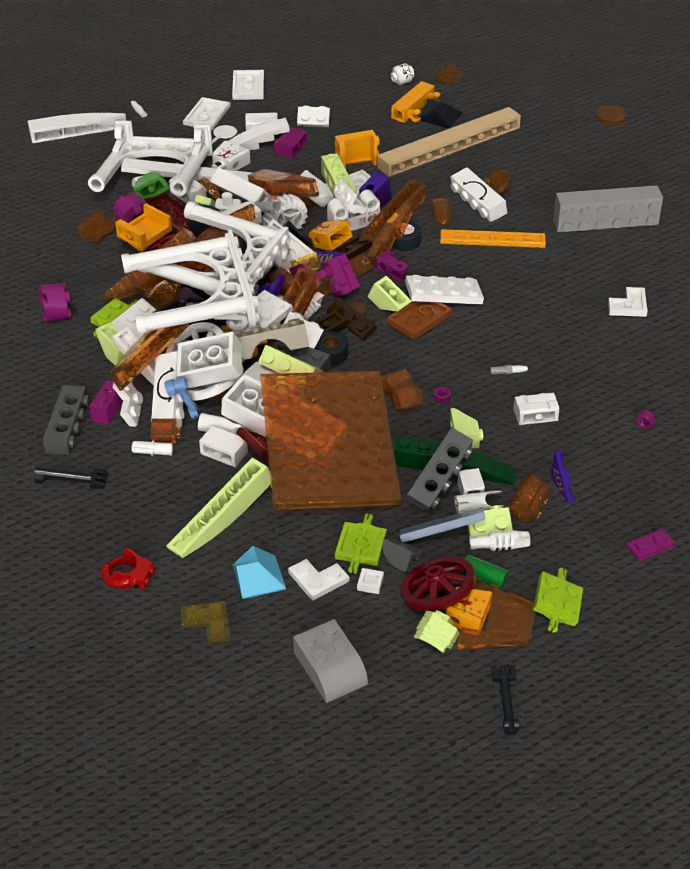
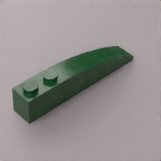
[391,435,517,485]

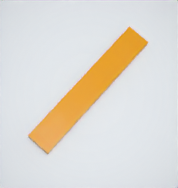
[440,229,546,248]

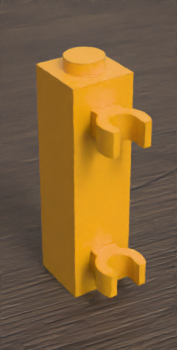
[391,81,441,123]

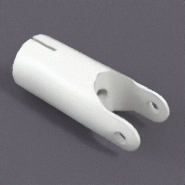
[198,413,245,434]
[454,490,504,514]

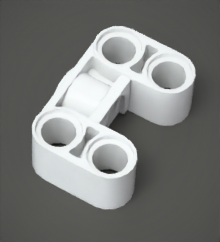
[327,190,380,231]

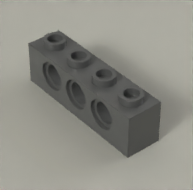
[43,385,90,455]
[406,427,474,513]

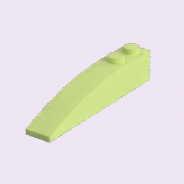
[166,458,273,558]

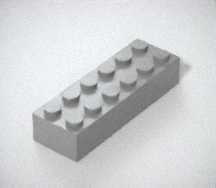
[553,185,663,232]

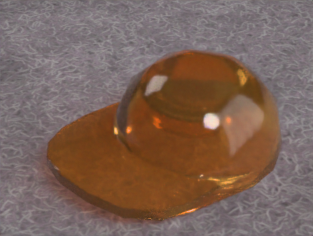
[484,170,511,194]

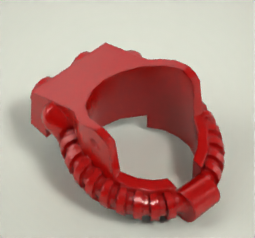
[100,548,155,590]

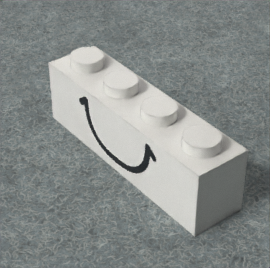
[450,167,507,222]
[151,351,184,431]

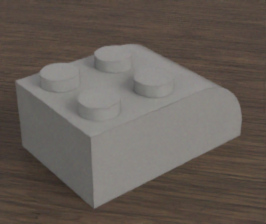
[293,619,368,703]

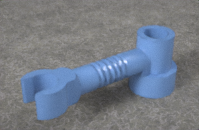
[164,377,200,419]

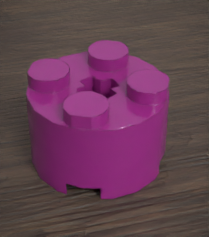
[113,192,149,223]
[39,282,71,322]

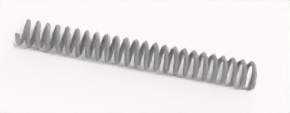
[253,201,281,212]

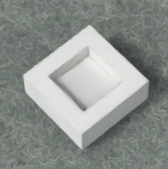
[357,568,384,594]

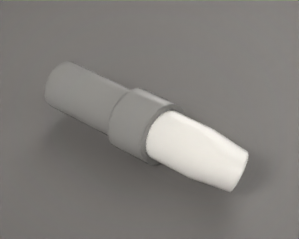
[490,365,528,374]

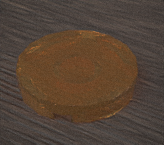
[434,65,464,85]
[595,105,627,126]
[199,177,222,199]

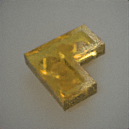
[180,601,231,644]

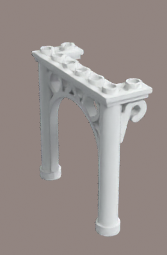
[88,120,213,196]
[138,201,291,301]
[121,230,260,335]

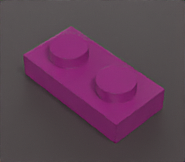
[626,528,675,562]

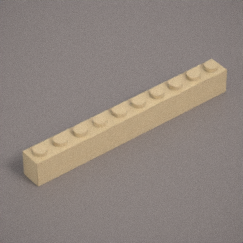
[378,107,521,177]

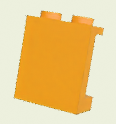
[335,130,380,169]
[115,204,172,250]

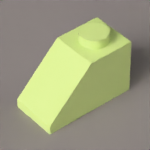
[367,276,411,311]
[96,322,130,368]
[450,408,483,448]

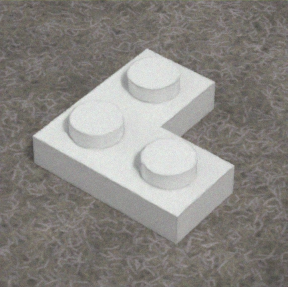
[608,287,647,317]
[113,372,143,426]
[288,559,349,601]

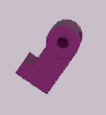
[375,250,407,281]

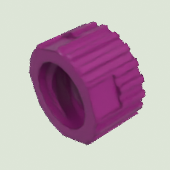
[434,387,451,404]
[636,410,656,429]

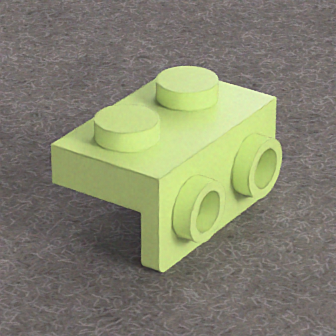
[467,505,513,536]

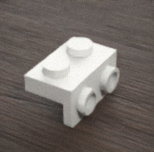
[297,106,330,127]
[333,179,367,214]

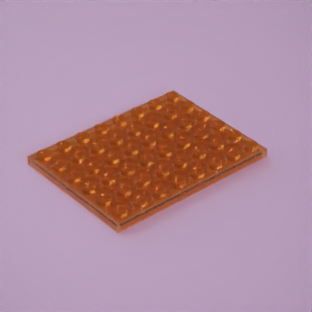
[260,371,402,510]

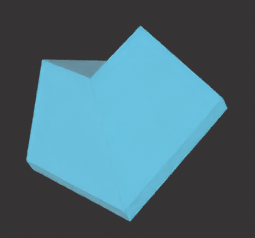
[233,546,286,599]

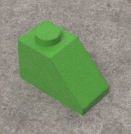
[134,172,170,201]

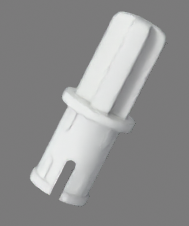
[132,440,173,456]

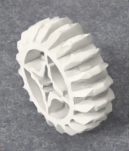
[262,194,308,229]

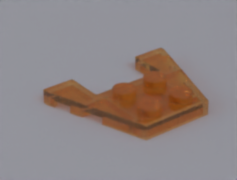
[457,576,536,650]

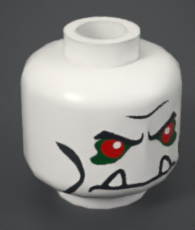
[391,63,414,85]

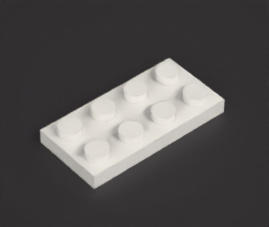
[405,275,484,304]

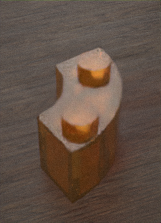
[380,369,424,410]

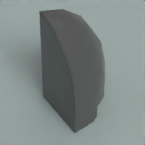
[383,538,423,572]

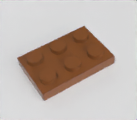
[387,301,452,340]

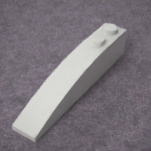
[28,113,126,143]

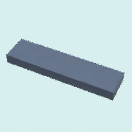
[400,507,486,543]

